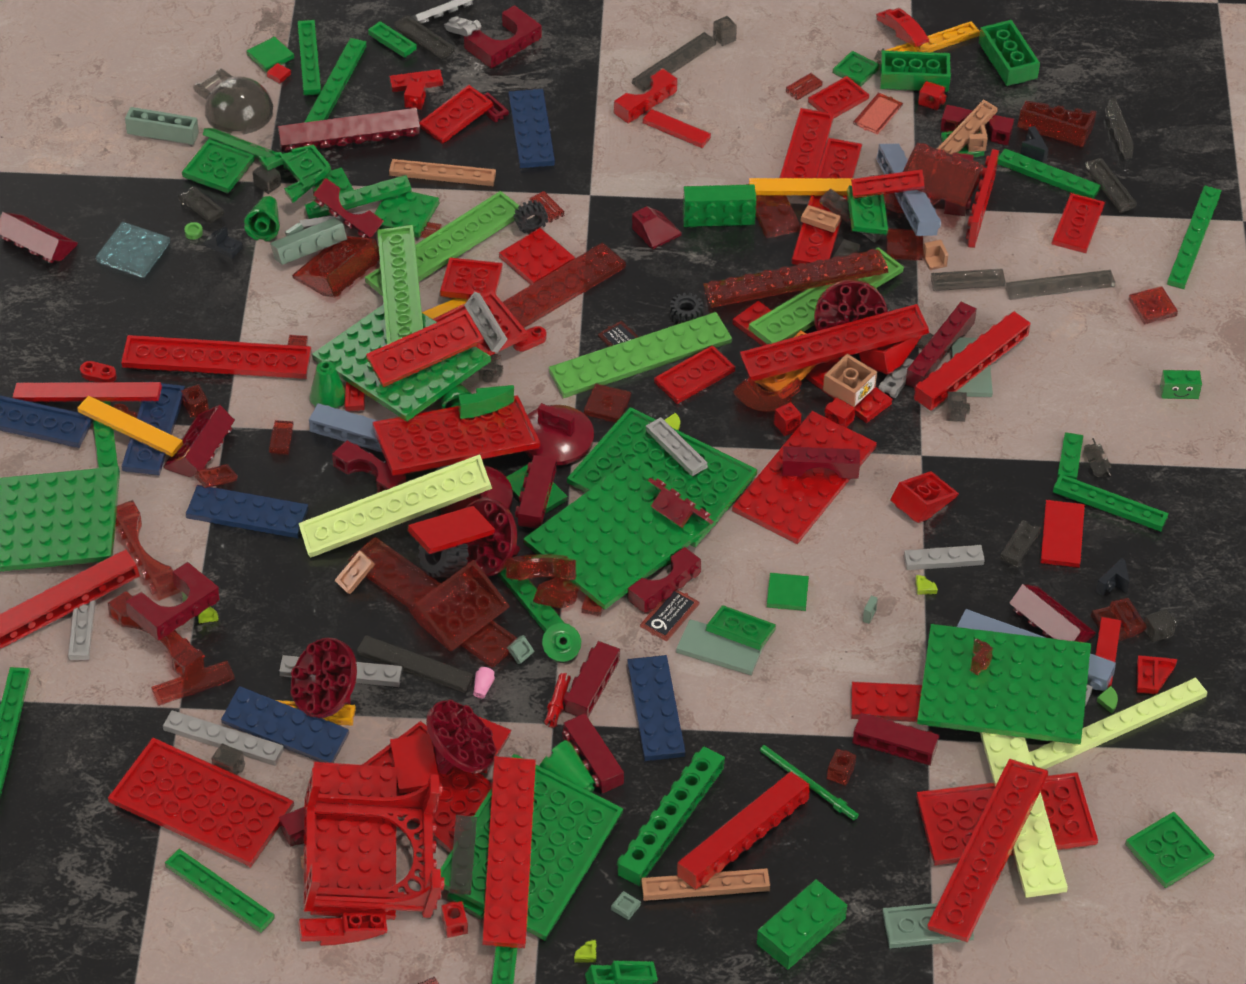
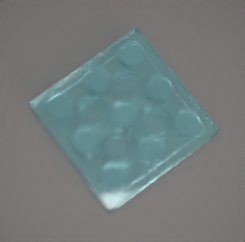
[96,222,170,278]

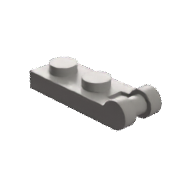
[444,17,482,36]
[878,358,914,398]

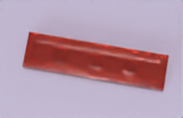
[151,661,235,706]

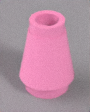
[473,667,495,699]

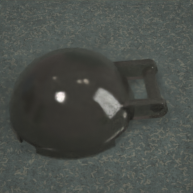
[193,68,274,134]

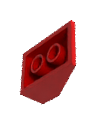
[859,335,923,374]
[890,471,959,523]

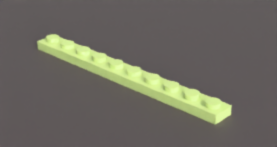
[1029,678,1207,769]

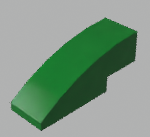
[458,385,514,419]
[585,961,658,984]

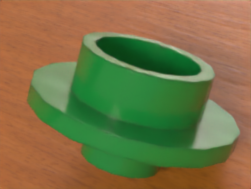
[542,623,582,662]

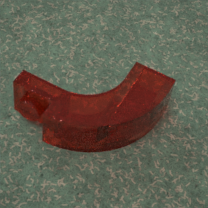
[733,376,802,412]
[506,554,576,580]

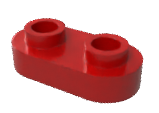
[513,326,547,352]
[80,361,117,383]

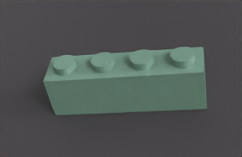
[125,107,199,145]
[270,218,347,265]

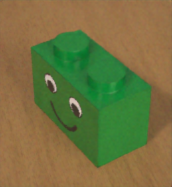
[1160,370,1202,399]

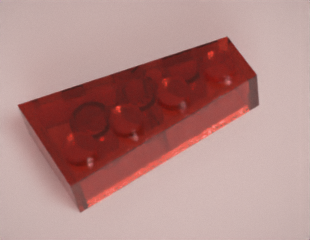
[1017,101,1097,146]

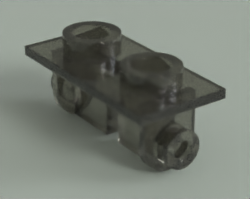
[1083,438,1112,477]

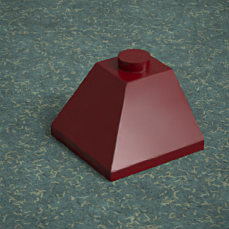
[632,206,682,249]

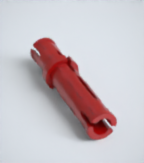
[544,673,571,728]

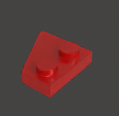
[1137,655,1177,694]

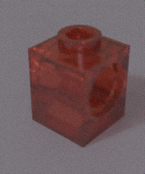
[181,384,209,418]
[827,749,856,785]

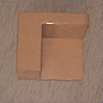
[967,124,988,152]
[923,240,948,270]

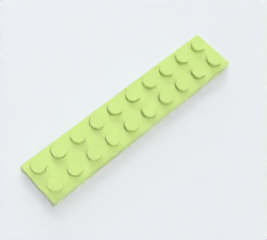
[299,454,492,558]
[980,732,1068,898]

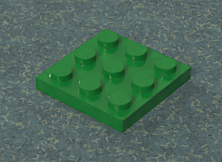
[182,139,255,193]
[374,191,440,238]
[1125,811,1214,888]

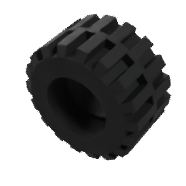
[418,543,469,578]

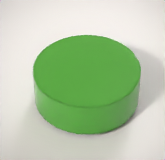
[184,222,203,239]

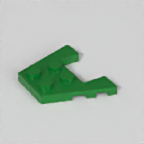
[259,145,331,203]

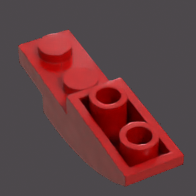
[876,8,929,47]
[298,913,388,946]

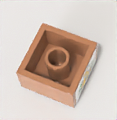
[823,354,877,407]

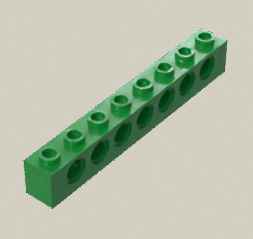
[617,746,725,886]

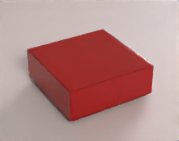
[267,63,291,84]

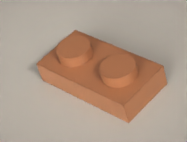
[801,205,841,232]
[335,550,375,594]

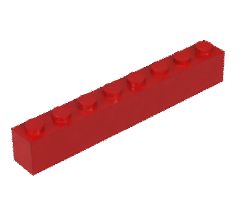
[914,311,1031,411]
[0,549,140,649]
[677,772,810,890]

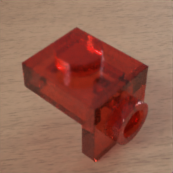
[971,638,993,675]

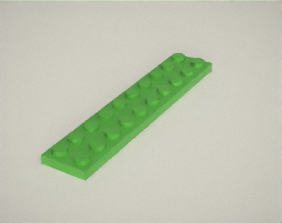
[365,191,519,296]
[377,225,424,345]
[748,247,904,345]
[549,312,732,398]

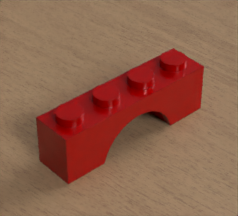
[614,69,678,124]

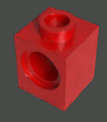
[404,81,426,110]
[918,81,946,110]
[825,398,855,428]
[774,402,801,436]
[441,901,468,938]

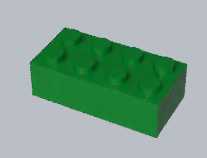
[979,20,1040,86]
[880,50,951,92]
[683,184,756,227]
[757,879,847,970]

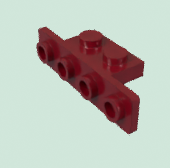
[648,478,714,528]

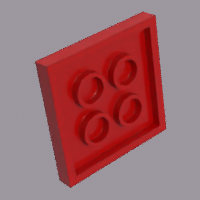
[499,228,575,287]
[440,257,503,300]

